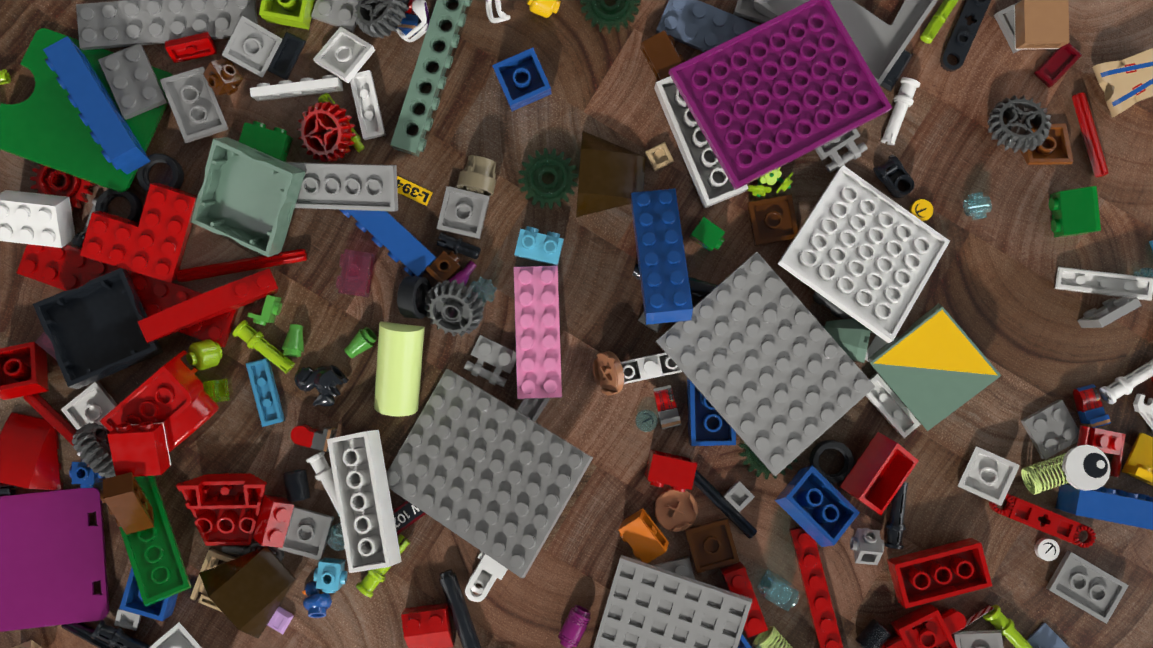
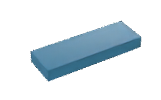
[245,358,285,427]

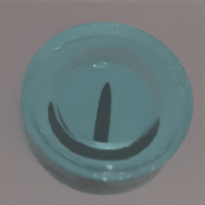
[635,410,658,432]

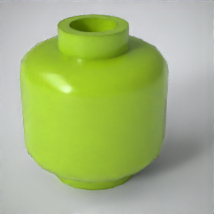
[186,339,222,370]

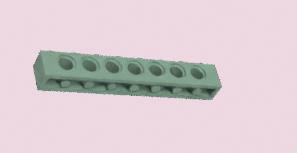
[390,0,472,157]

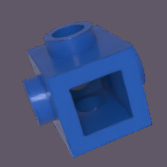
[69,459,105,488]

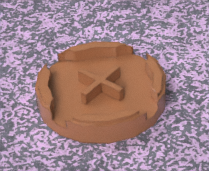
[593,351,624,396]
[654,488,698,532]

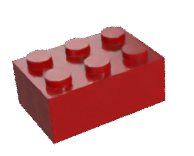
[840,432,919,515]

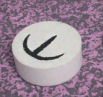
[1034,538,1060,561]

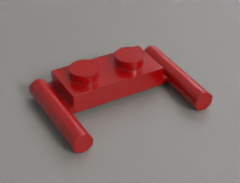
[1077,426,1126,477]

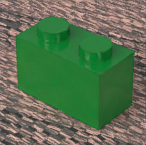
[239,121,293,162]

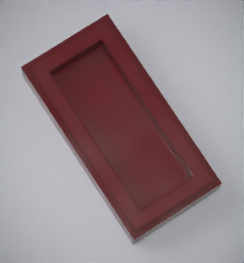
[1034,43,1082,88]

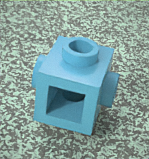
[314,557,348,593]

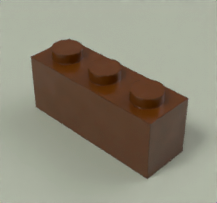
[100,472,154,535]

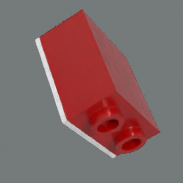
[107,421,171,477]

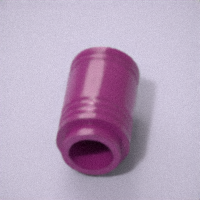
[558,605,591,648]

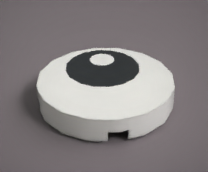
[1062,445,1111,491]

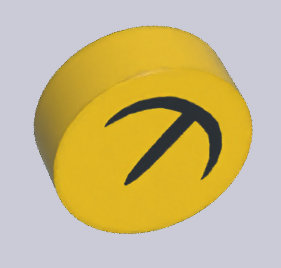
[909,199,933,221]

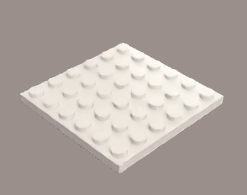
[777,166,950,343]

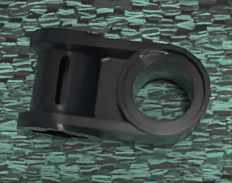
[873,155,915,198]

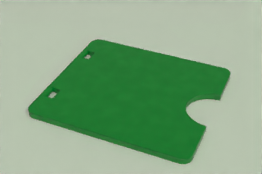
[0,28,173,192]

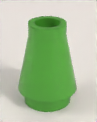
[282,324,304,357]
[344,327,377,358]

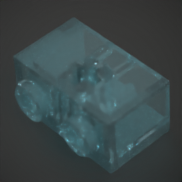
[757,569,799,611]

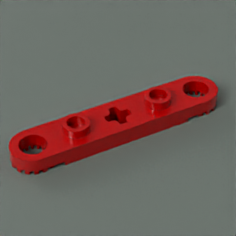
[989,494,1096,548]

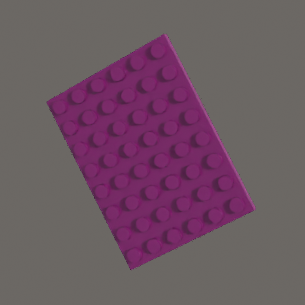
[669,0,892,190]

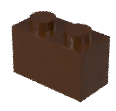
[640,30,685,81]

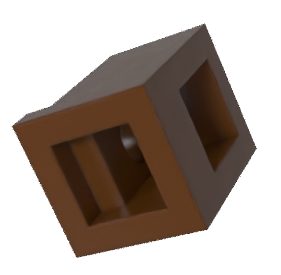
[425,251,462,283]

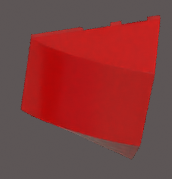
[0,412,63,490]
[176,473,267,546]

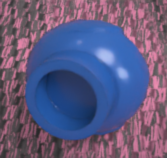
[302,581,332,618]

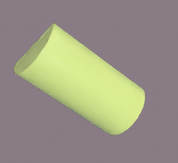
[374,321,425,416]

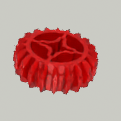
[296,102,357,162]

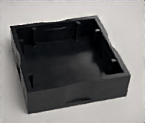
[33,268,163,389]

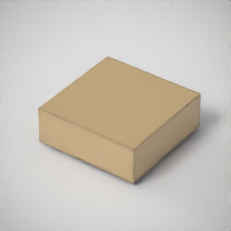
[645,142,674,172]

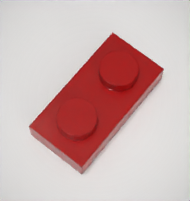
[165,32,217,63]

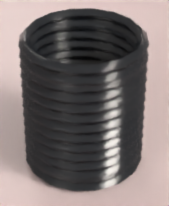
[282,469,311,502]
[855,618,892,648]

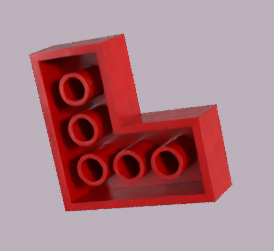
[80,182,198,283]

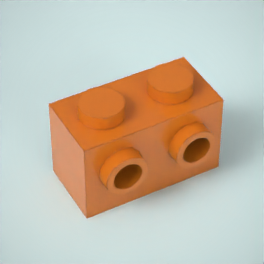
[618,508,669,563]

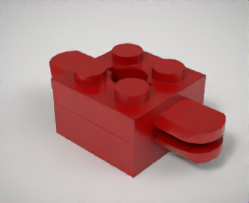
[881,603,966,648]

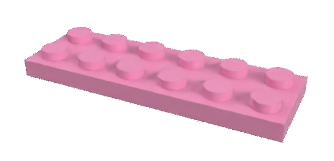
[514,266,562,399]

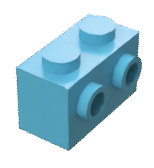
[514,226,564,266]

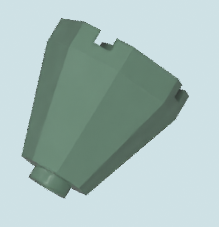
[823,318,871,363]

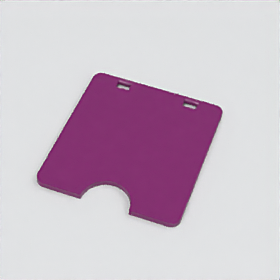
[0,487,109,632]

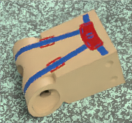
[1092,48,1153,117]

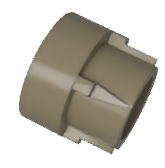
[457,155,496,196]

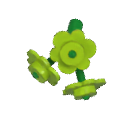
[748,167,794,197]

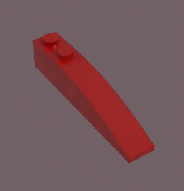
[138,268,278,343]

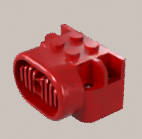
[100,350,219,453]

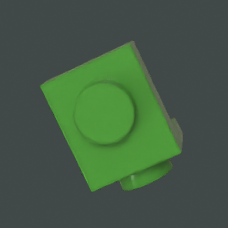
[247,295,282,326]

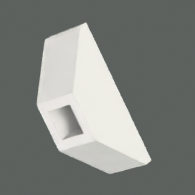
[621,352,682,384]

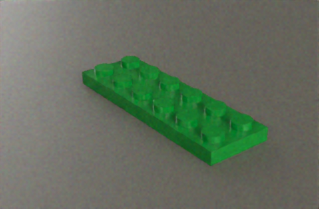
[119,476,192,606]

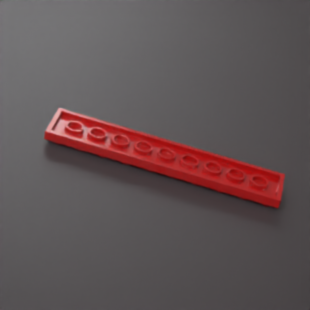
[17,244,239,347]

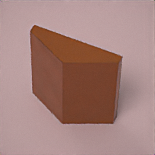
[1020,123,1073,165]

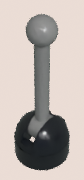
[71,197,98,248]

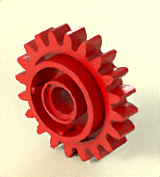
[30,163,95,212]

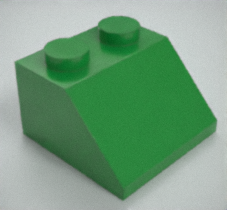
[1049,186,1101,238]

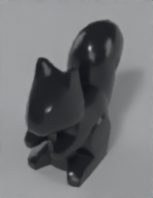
[294,365,349,406]

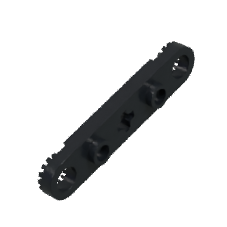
[940,0,991,72]

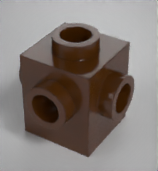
[203,58,243,96]

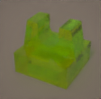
[203,379,230,402]

